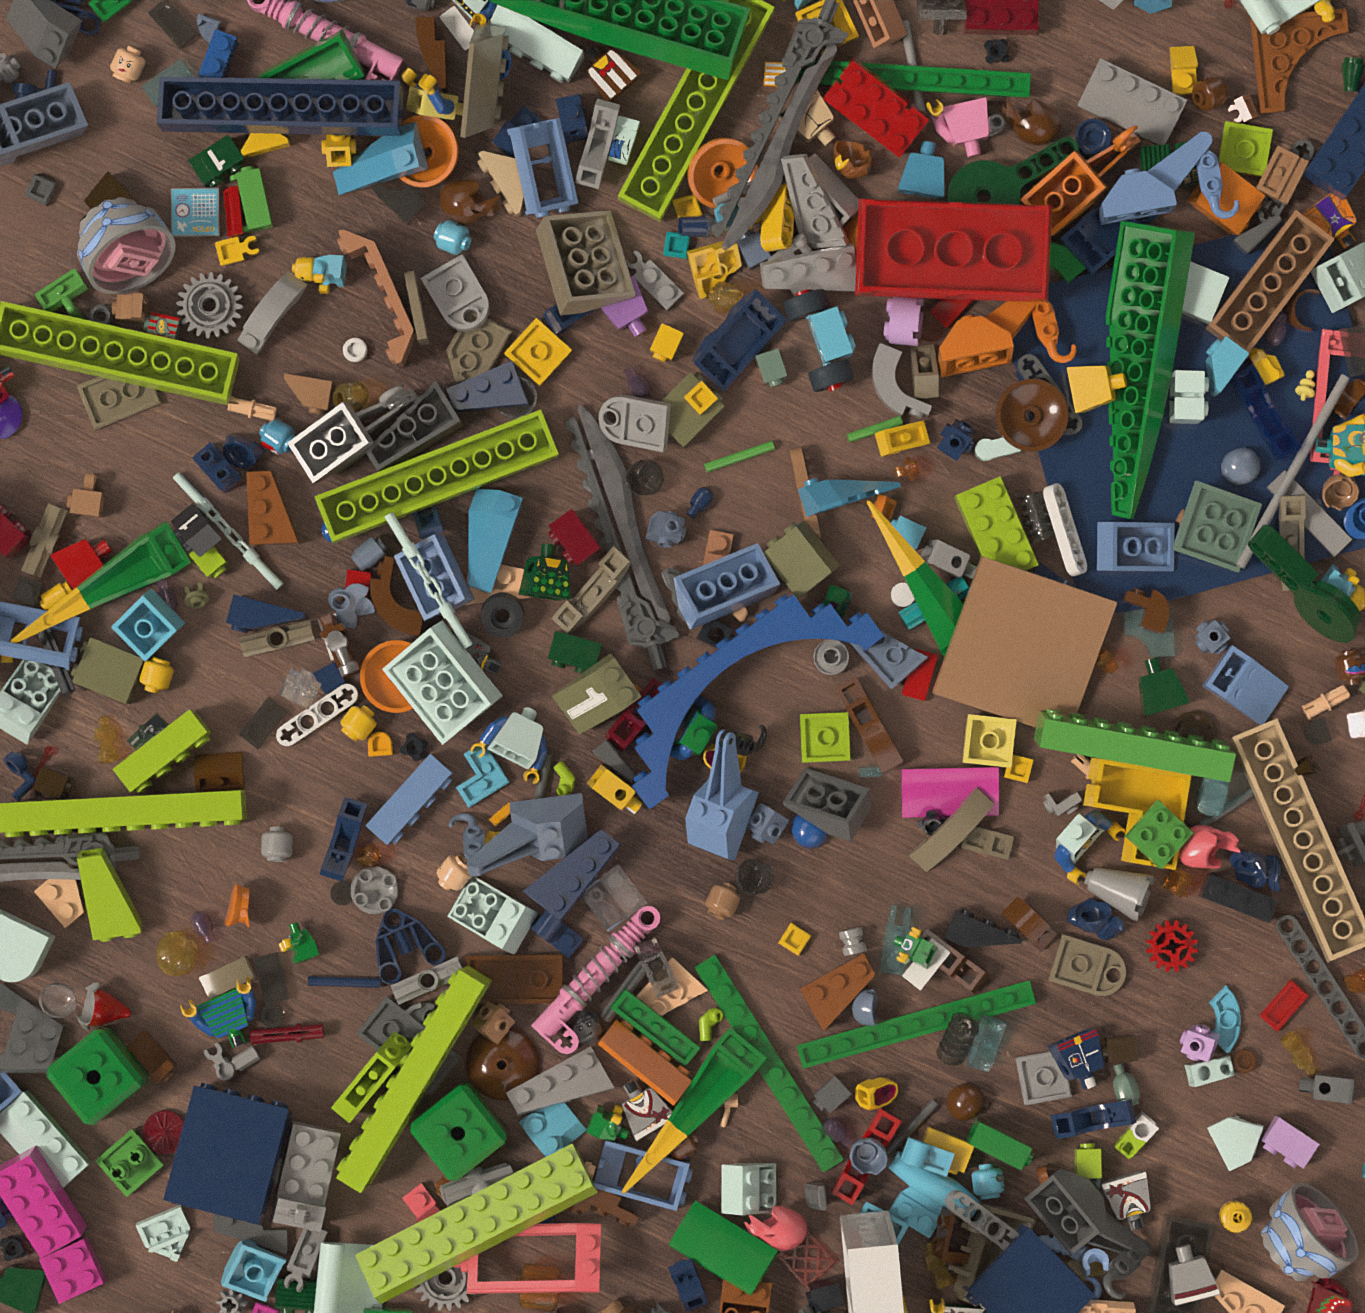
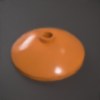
[400,115,459,188]
[688,138,758,208]
[360,640,413,713]

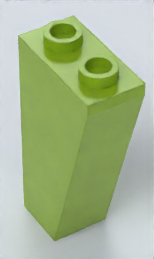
[77,847,143,942]
[331,1031,412,1123]

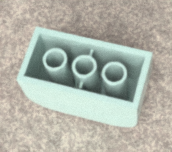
[0,909,56,982]

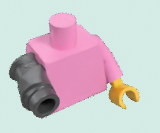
[926,97,1006,158]

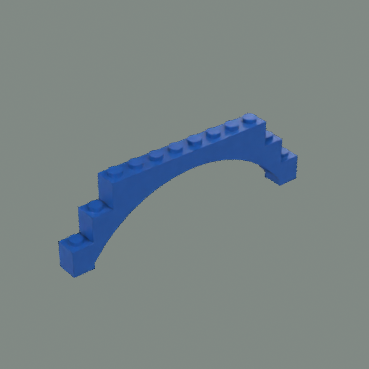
[632,594,884,809]

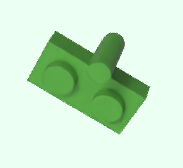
[34,268,88,319]

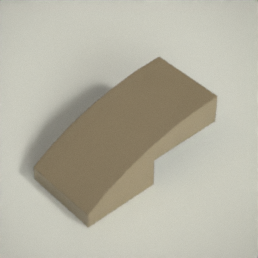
[958,827,1014,860]
[199,956,256,1000]

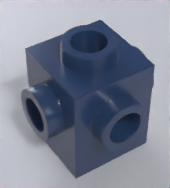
[937,419,976,461]

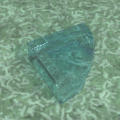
[858,767,882,777]

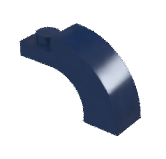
[320,797,368,882]
[1051,1099,1137,1139]

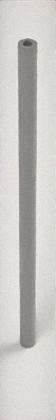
[1236,374,1350,569]

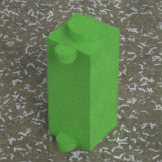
[230,166,274,233]

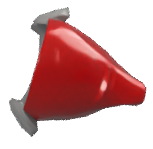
[78,982,131,1031]

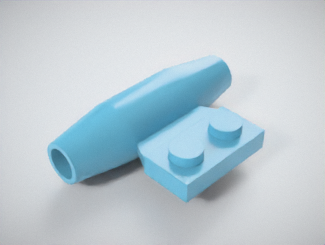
[888,1151,981,1238]

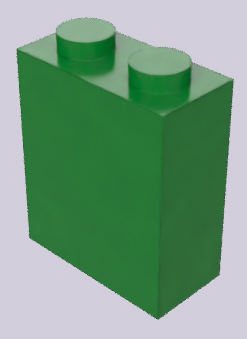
[966,1119,1033,1170]

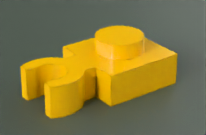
[215,236,260,267]

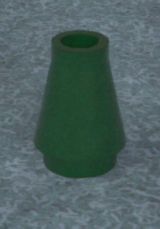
[1341,57,1365,92]

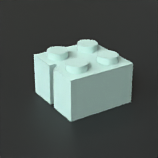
[1169,370,1209,424]

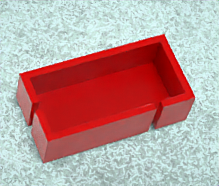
[823,57,929,158]

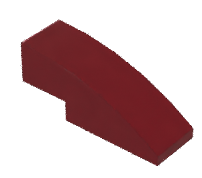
[604,678,662,752]

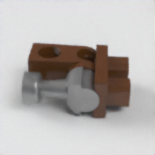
[319,613,363,679]

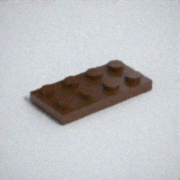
[465,954,563,1004]

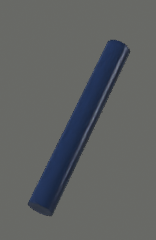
[308,976,381,988]

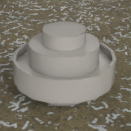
[813,640,849,676]

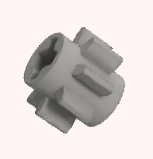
[0,53,21,83]
[216,1289,248,1313]

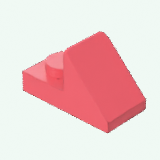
[402,1183,443,1222]

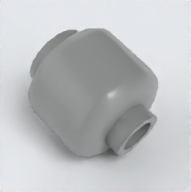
[261,827,293,862]

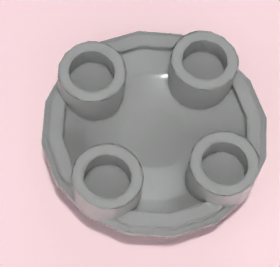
[351,866,398,914]

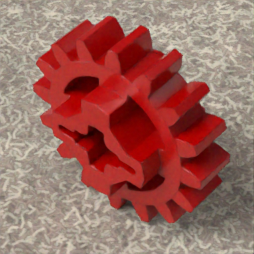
[1145,920,1198,972]

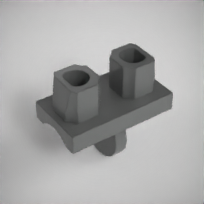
[1335,821,1365,867]

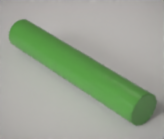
[847,416,903,443]

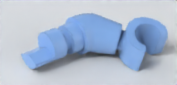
[1040,1235,1109,1277]

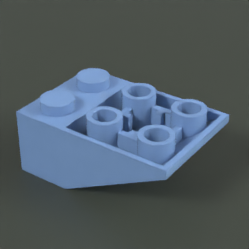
[1202,645,1289,725]

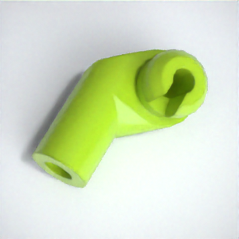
[553,761,575,796]
[699,1008,723,1041]

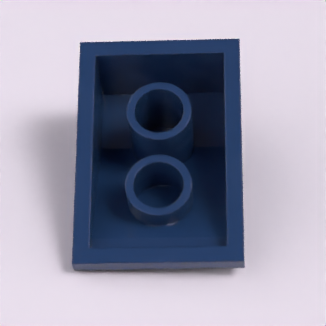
[226,594,308,634]

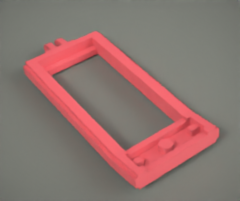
[1309,329,1365,475]
[454,1223,601,1294]

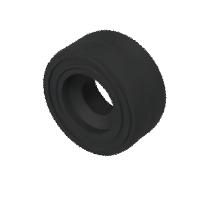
[481,592,524,638]

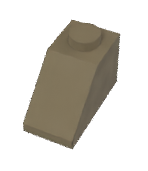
[910,344,939,399]

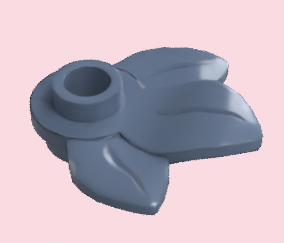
[328,583,375,629]

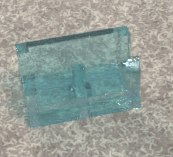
[966,1014,1007,1071]

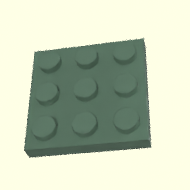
[1172,481,1262,573]

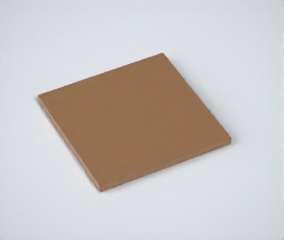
[932,556,1117,727]

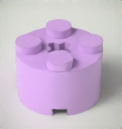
[884,296,924,346]

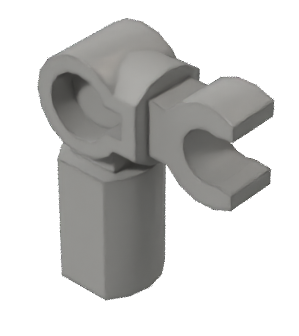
[204,1043,261,1080]

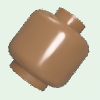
[705,882,741,920]

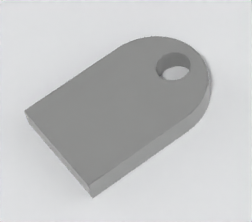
[421,254,490,332]
[599,395,671,452]

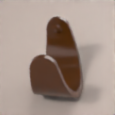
[1283,289,1320,332]
[1333,379,1365,420]

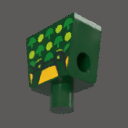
[519,543,571,601]

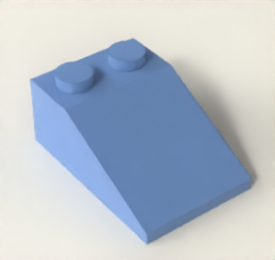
[1097,522,1174,571]

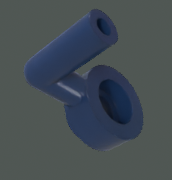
[12,70,57,99]
[3,752,36,801]

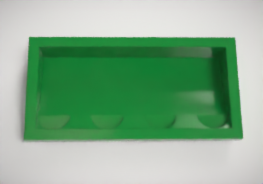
[258,29,365,80]
[668,1201,778,1296]

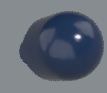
[686,487,714,519]

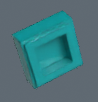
[663,232,690,260]

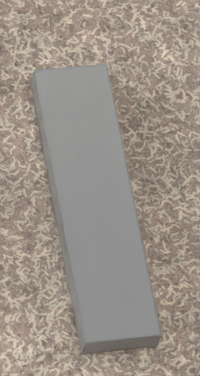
[1266,470,1352,557]

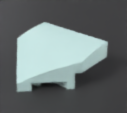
[1207,1115,1264,1171]
[136,1205,190,1262]

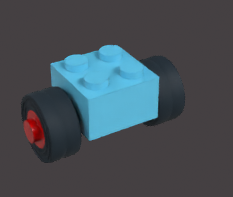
[784,289,855,392]

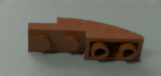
[835,676,904,774]
[568,1189,639,1227]

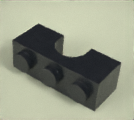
[1198,874,1278,923]

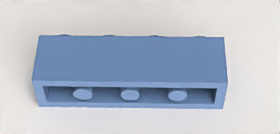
[365,754,453,845]

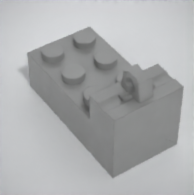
[270,1121,341,1232]

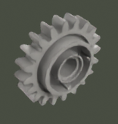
[176,272,244,339]
[415,1267,479,1311]

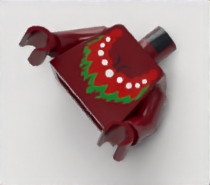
[1306,1278,1359,1313]

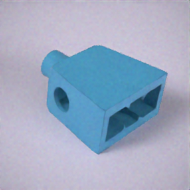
[897,141,944,200]

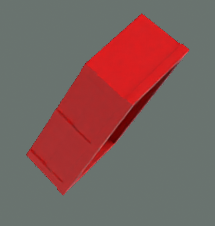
[855,199,1052,303]

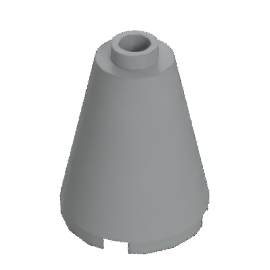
[1084,867,1155,921]

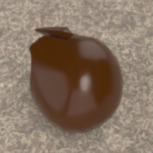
[1002,99,1062,146]
[439,180,502,224]

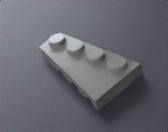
[781,154,850,249]
[760,243,856,291]
[506,1046,614,1115]

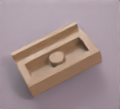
[1256,146,1309,205]

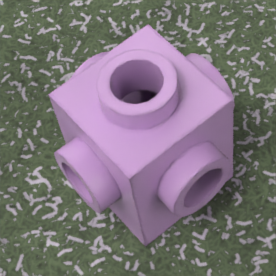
[1180,1024,1220,1062]

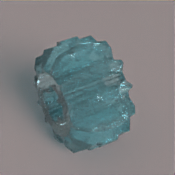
[1197,778,1229,816]

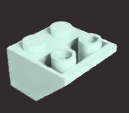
[722,1163,776,1215]

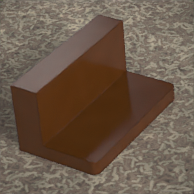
[194,752,245,793]

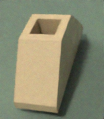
[477,151,524,218]

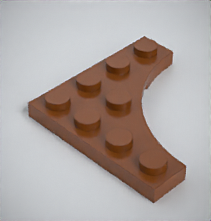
[1249,8,1349,115]

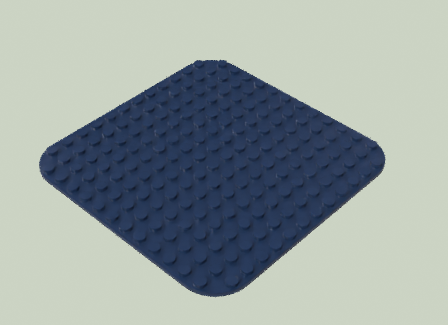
[1012,222,1365,613]

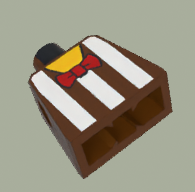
[584,46,642,103]

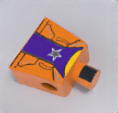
[1302,193,1357,249]

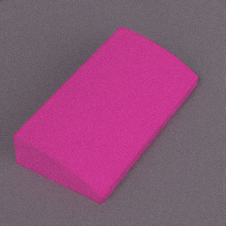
[901,767,999,818]

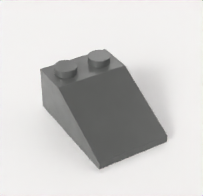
[6,0,82,69]
[783,768,872,842]

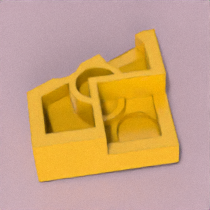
[687,241,742,299]

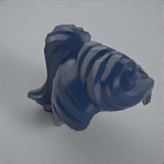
[1229,849,1283,892]
[1067,898,1125,941]

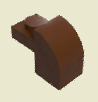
[1122,588,1170,635]
[1001,896,1057,952]

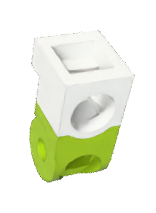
[1114,1110,1159,1159]

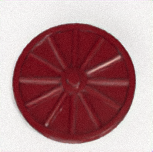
[143,1110,184,1154]

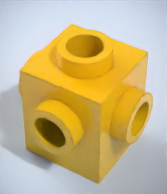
[322,135,356,167]

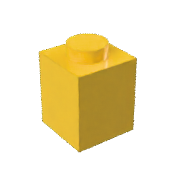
[650,323,684,363]

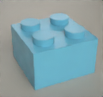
[111,589,185,661]

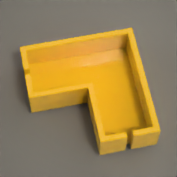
[1083,758,1191,870]

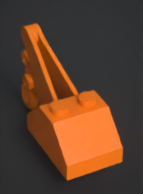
[1021,125,1142,236]
[937,301,1077,378]

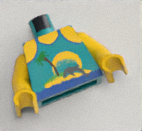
[1315,413,1365,477]

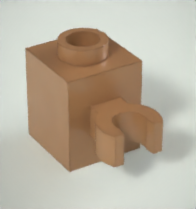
[67,473,105,518]

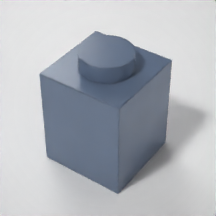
[737,230,771,270]

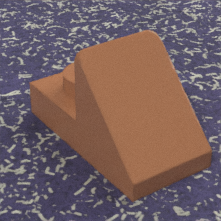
[703,530,734,565]

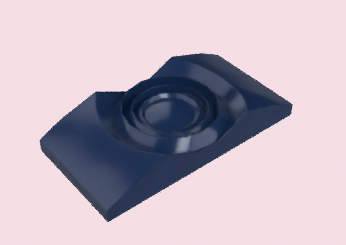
[1059,199,1158,275]
[691,289,787,392]

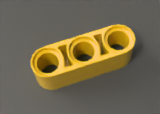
[760,184,795,252]

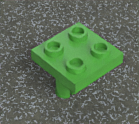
[1125,800,1193,869]
[95,1128,165,1197]

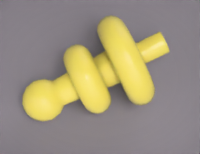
[1295,370,1315,401]

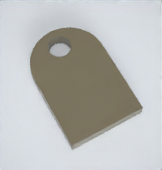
[404,270,430,346]
[1048,934,1126,996]

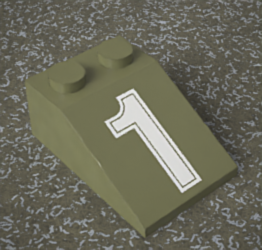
[551,653,642,734]

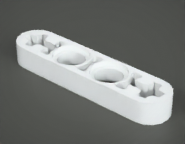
[1043,483,1087,576]
[276,684,359,746]

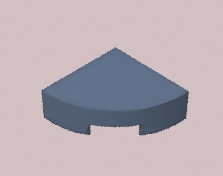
[197,13,222,44]

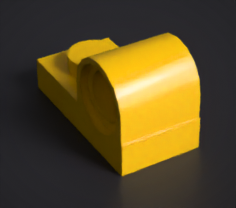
[875,420,930,457]

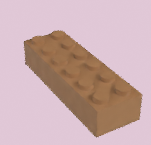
[1205,210,1334,353]

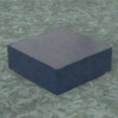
[313,662,346,695]

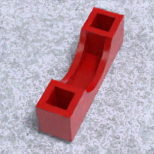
[830,1108,902,1206]

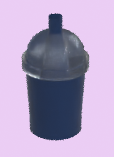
[677,214,717,238]

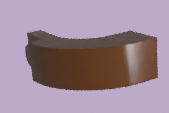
[370,556,424,637]

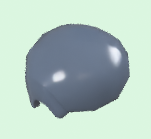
[1221,447,1261,486]
[852,988,878,1026]
[849,1138,888,1175]

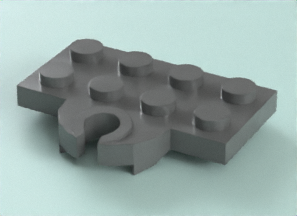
[356,996,462,1095]

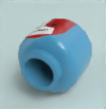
[259,419,296,455]

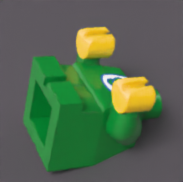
[279,922,319,965]
[894,927,938,969]
[586,1104,629,1141]

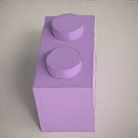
[1260,1116,1320,1169]

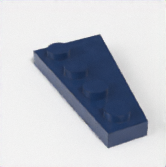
[523,829,621,922]

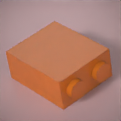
[1187,162,1265,235]

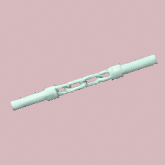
[173,472,284,590]
[385,512,473,649]

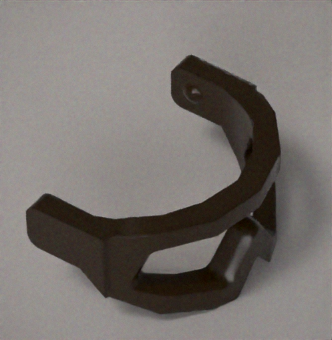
[1294,754,1322,776]

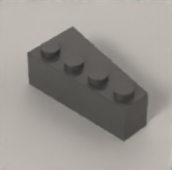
[365,381,463,472]

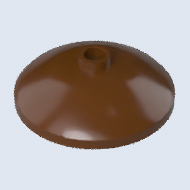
[995,379,1068,452]
[466,1028,539,1100]

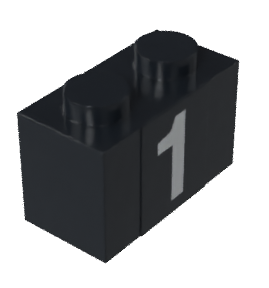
[171,503,222,558]

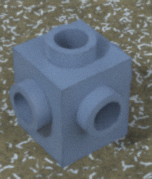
[646,511,686,548]
[1193,619,1230,655]
[747,802,789,845]

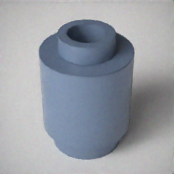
[350,537,387,571]

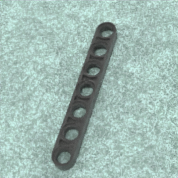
[1275,915,1365,1059]

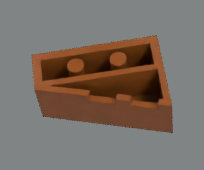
[246,471,300,546]
[799,953,875,1031]

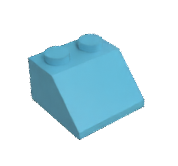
[1205,336,1249,397]

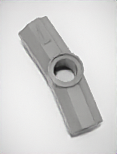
[439,1163,514,1206]

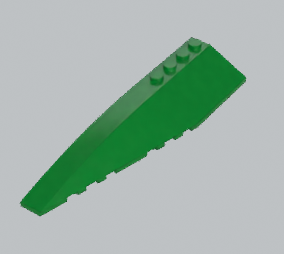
[488,0,751,80]
[1106,221,1195,519]

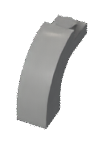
[575,99,620,189]
[237,270,307,355]
[871,343,932,419]

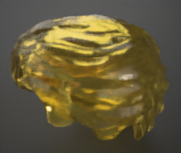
[156,931,197,977]

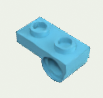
[900,1137,955,1177]

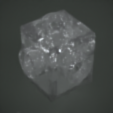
[278,668,321,710]

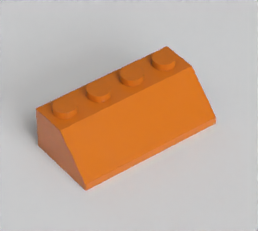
[598,1019,692,1106]

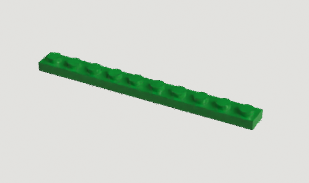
[795,60,1031,99]
[694,954,844,1173]
[796,980,1036,1069]

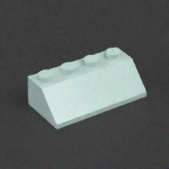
[488,5,584,83]
[0,1090,92,1188]

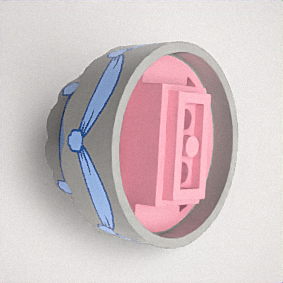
[77,197,176,294]
[1261,1182,1359,1281]

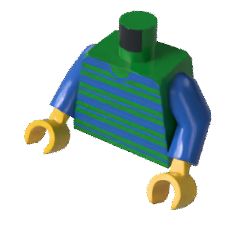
[669,695,718,760]
[180,977,256,1048]

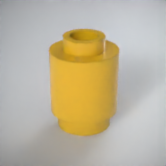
[39,581,73,611]

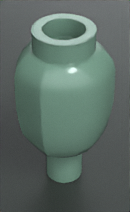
[1113,1063,1141,1106]

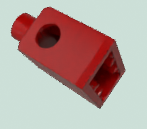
[50,539,112,590]

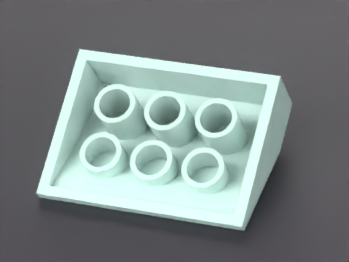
[382,620,503,745]

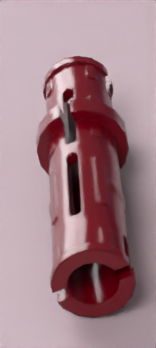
[250,1023,325,1045]

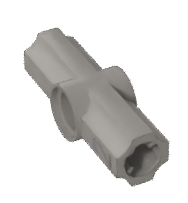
[390,957,462,1005]

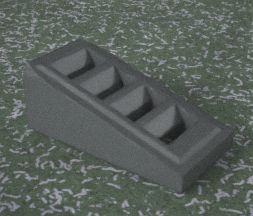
[1233,215,1282,255]
[592,740,636,781]
[804,1181,828,1210]

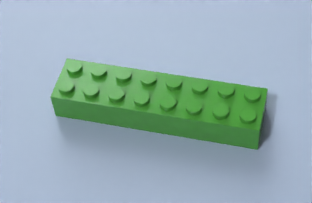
[1034,708,1236,782]

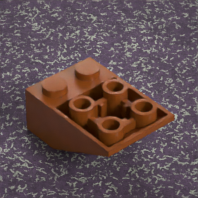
[719,1279,772,1313]

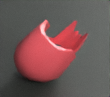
[1178,825,1241,869]
[745,1206,807,1251]

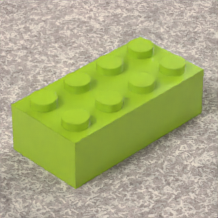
[954,476,1038,571]
[113,709,212,793]

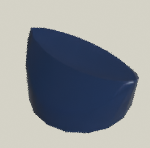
[1075,118,1111,160]
[223,434,267,469]

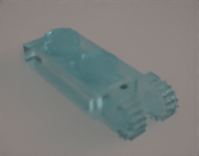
[879,905,911,975]

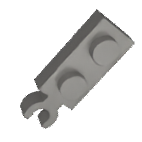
[625,251,684,311]
[284,1228,328,1293]

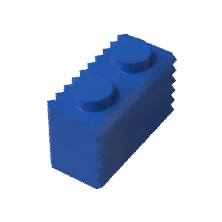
[198,30,239,78]

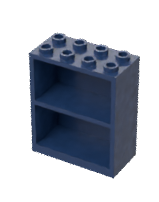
[163,1083,293,1226]

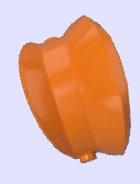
[225,884,250,929]

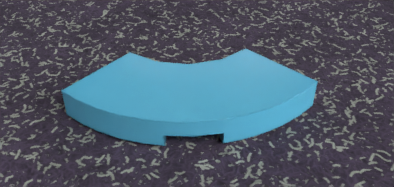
[1209,985,1241,1054]

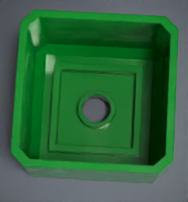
[47,1026,149,1125]
[410,1082,508,1181]

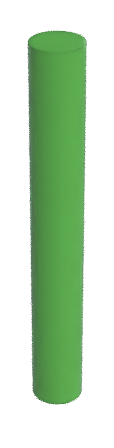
[704,441,775,473]

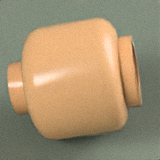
[437,854,472,891]

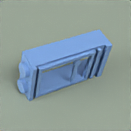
[507,118,578,218]
[0,602,83,670]
[594,1140,693,1211]

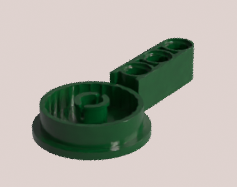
[948,137,1078,205]
[1248,525,1361,643]

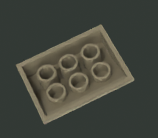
[460,24,509,138]
[536,210,635,315]

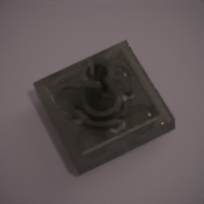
[916,0,967,35]

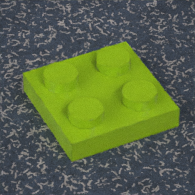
[1218,121,1273,177]
[800,712,850,763]

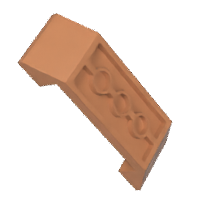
[337,229,416,369]

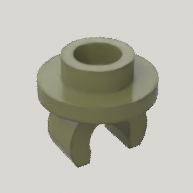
[185,582,209,609]

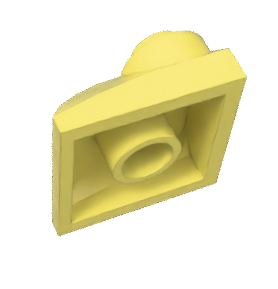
[962,714,1016,768]

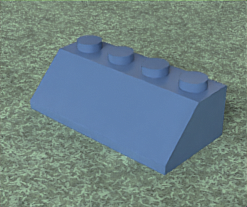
[674,543,780,630]

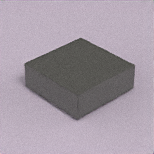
[24,174,57,206]

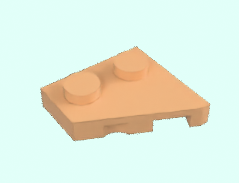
[34,862,85,928]

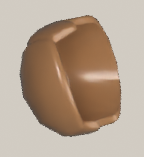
[1322,473,1359,511]

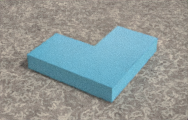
[456,745,510,808]

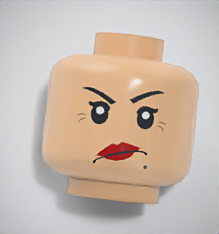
[110,45,146,83]

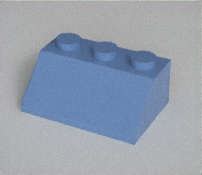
[394,534,475,621]

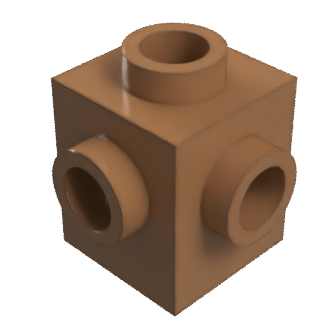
[471,1001,515,1044]

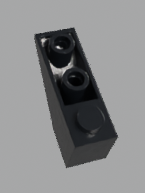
[943,908,1022,948]

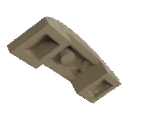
[1279,494,1306,591]
[552,546,631,634]
[909,787,994,872]

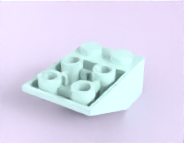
[1310,242,1365,313]
[0,659,61,744]
[448,876,538,955]

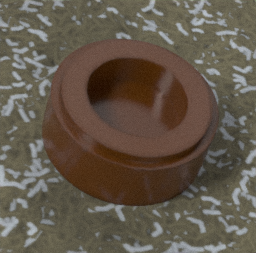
[1231,1049,1257,1074]

